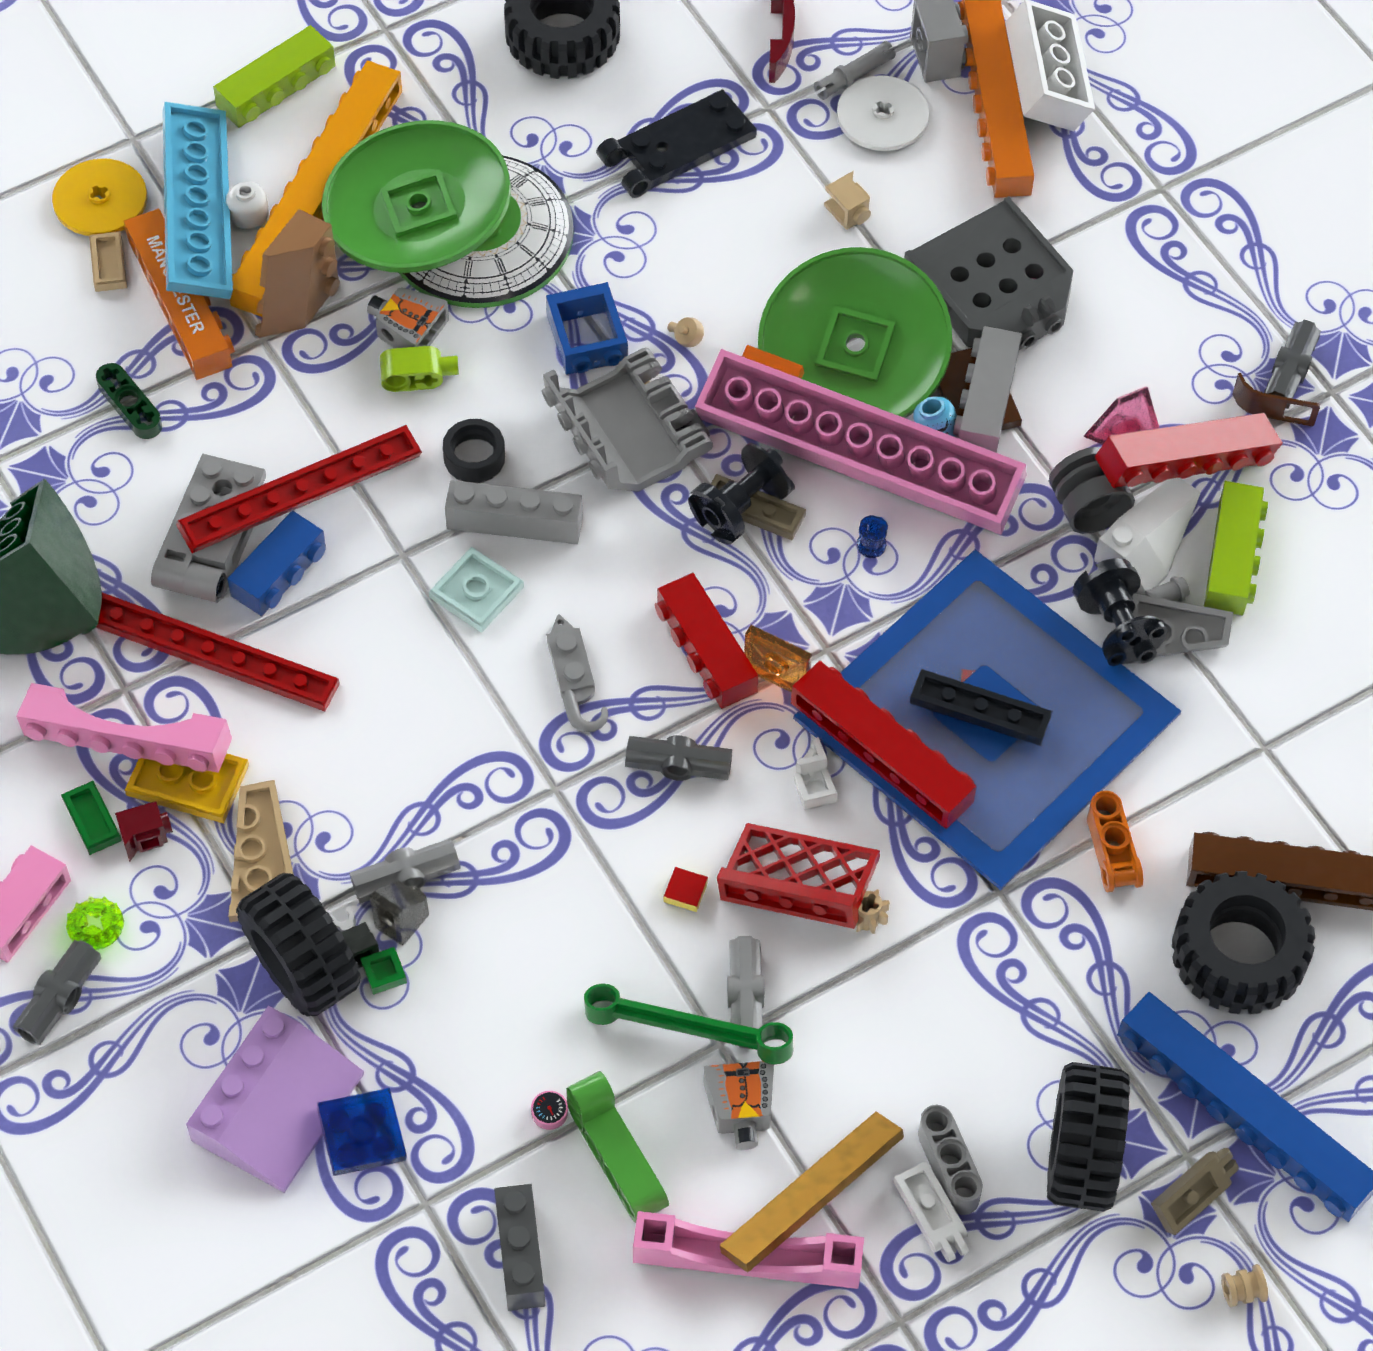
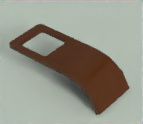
[1232,373,1320,426]

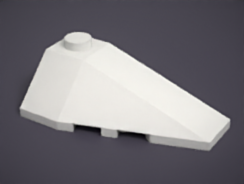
[1094,478,1201,596]

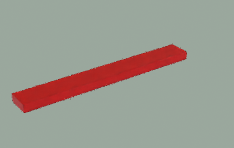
[176,425,422,553]
[95,592,340,712]

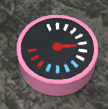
[531,1091,568,1130]

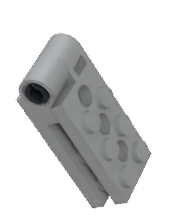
[151,453,266,603]

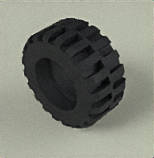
[504,0,620,79]
[1171,871,1316,1015]
[236,873,361,1017]
[1047,1062,1130,1212]

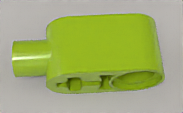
[380,346,459,392]

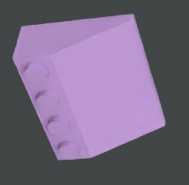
[186,1006,364,1193]

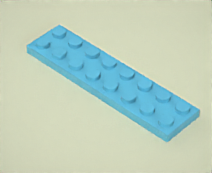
[162,102,233,299]

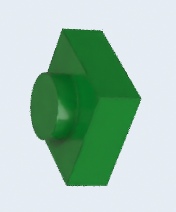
[360,947,407,995]

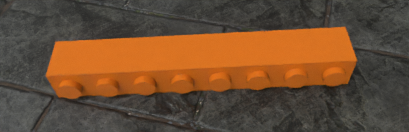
[958,0,1035,198]

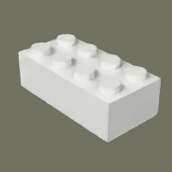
[1005,0,1095,131]

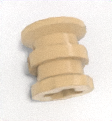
[1221,1264,1268,1308]

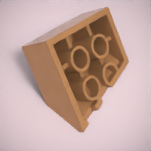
[255,209,340,338]

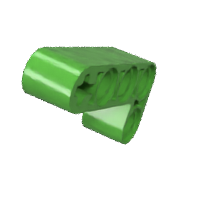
[566,1070,669,1223]

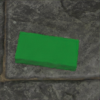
[61,781,122,855]

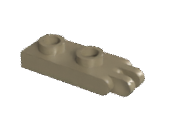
[1151,1148,1239,1235]

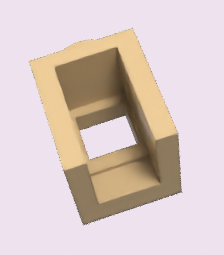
[824,170,871,230]

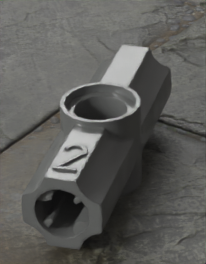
[1264,319,1321,409]
[625,735,733,781]
[13,940,102,1045]

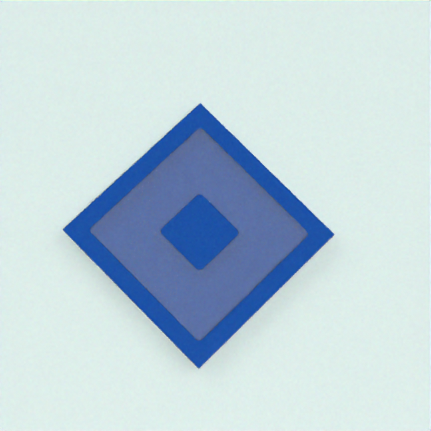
[793,549,1182,891]

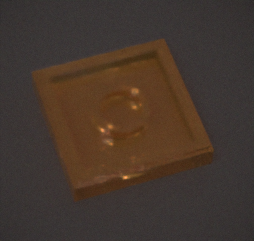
[744,625,812,692]

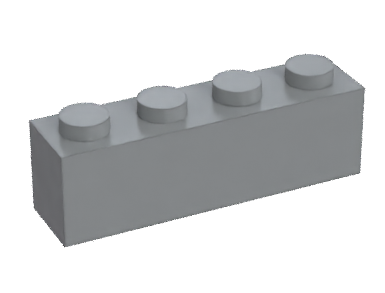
[953,326,1022,453]
[445,480,583,544]

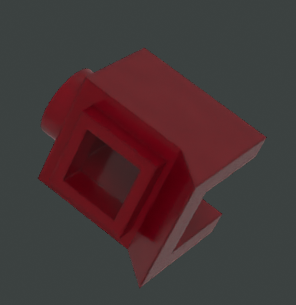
[115,801,173,862]

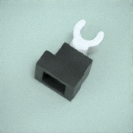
[330,906,379,968]

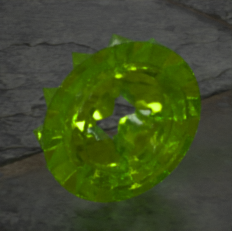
[66,896,124,950]

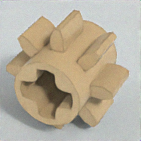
[856,889,890,934]

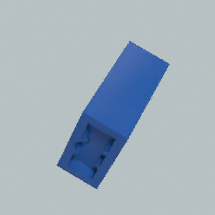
[546,282,628,375]

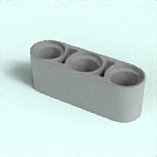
[918,1104,983,1215]

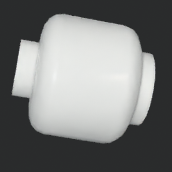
[226,182,269,229]

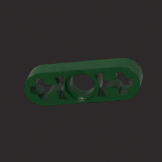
[96,363,162,439]

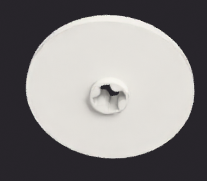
[837,75,929,151]

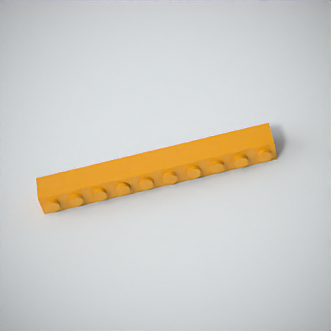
[229,60,402,317]

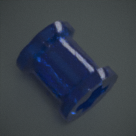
[857,515,888,558]

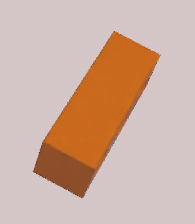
[742,345,804,379]

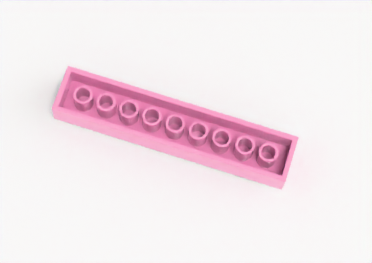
[695,349,1027,535]

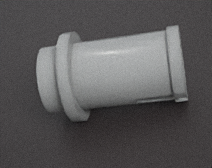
[1144,576,1190,602]

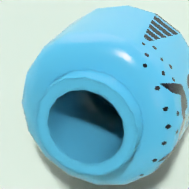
[913,397,957,437]

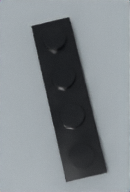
[910,669,1053,746]

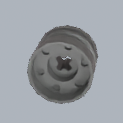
[1048,447,1135,534]

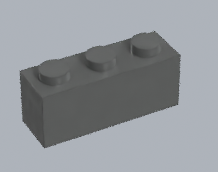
[494,1184,545,1311]

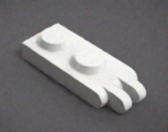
[893,1161,969,1262]

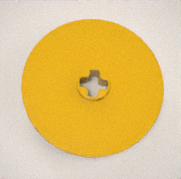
[52,159,147,236]

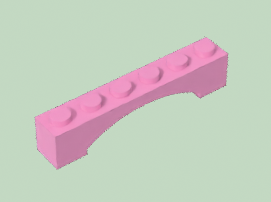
[16,683,232,773]
[633,1211,864,1289]

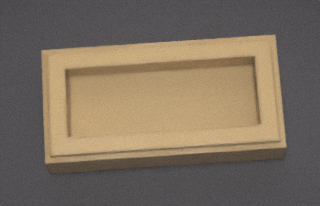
[89,231,127,292]

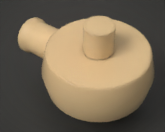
[667,317,704,347]

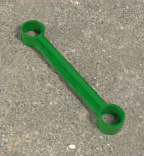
[584,983,794,1065]

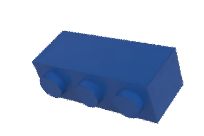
[227,510,326,617]

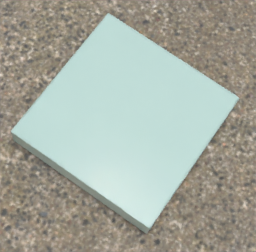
[429,547,524,633]

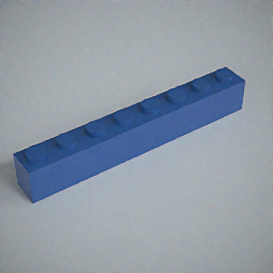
[1117,991,1373,1223]

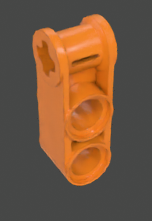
[1087,791,1144,893]

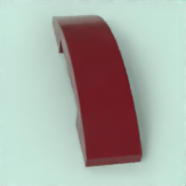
[769,0,795,83]

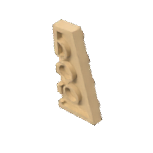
[228,780,294,923]

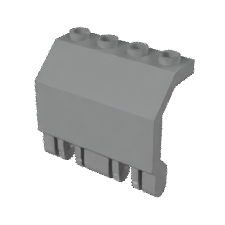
[541,348,713,492]

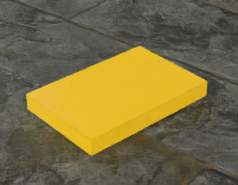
[125,753,249,824]

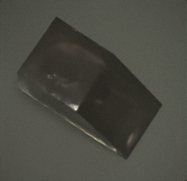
[370,881,429,946]

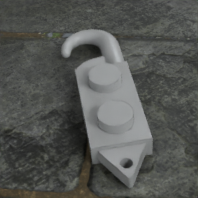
[546,614,608,732]

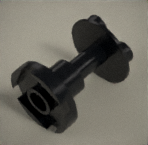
[688,443,795,545]
[1073,558,1168,666]

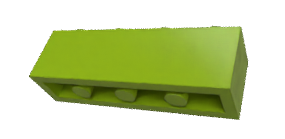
[213,25,336,128]
[1204,481,1268,616]

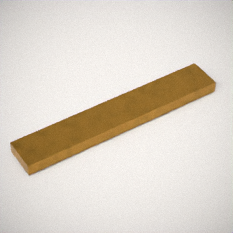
[720,1111,904,1273]

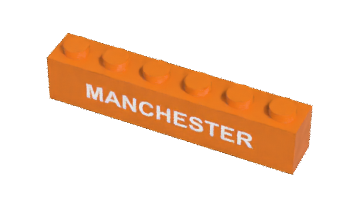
[124,208,235,380]

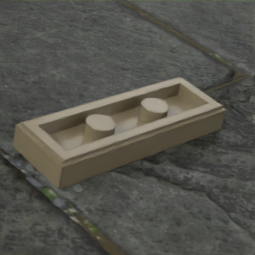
[711,474,806,541]

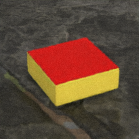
[663,867,708,912]

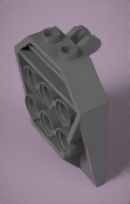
[904,196,1074,350]

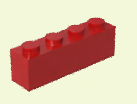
[655,572,759,709]

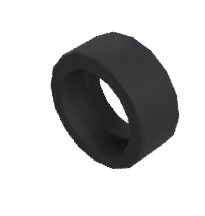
[443,419,505,483]

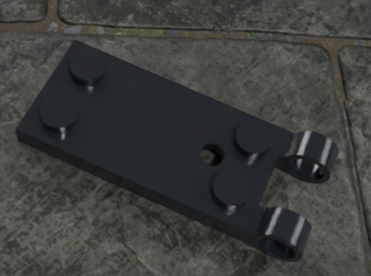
[596,89,757,198]

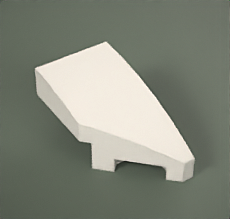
[794,737,837,810]

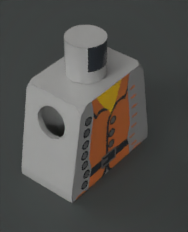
[367,287,449,348]
[703,1061,774,1150]

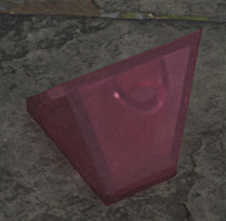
[1083,386,1160,445]

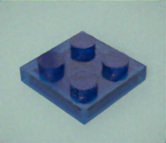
[317,1088,407,1176]

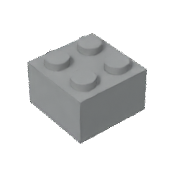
[910,0,969,83]

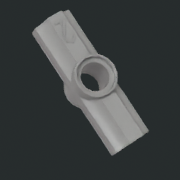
[349,839,461,903]
[727,936,765,1048]

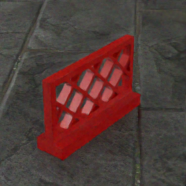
[717,823,880,929]

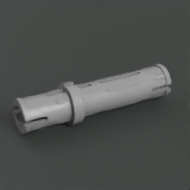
[814,41,896,100]

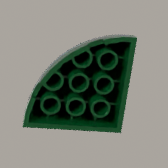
[0,479,102,655]

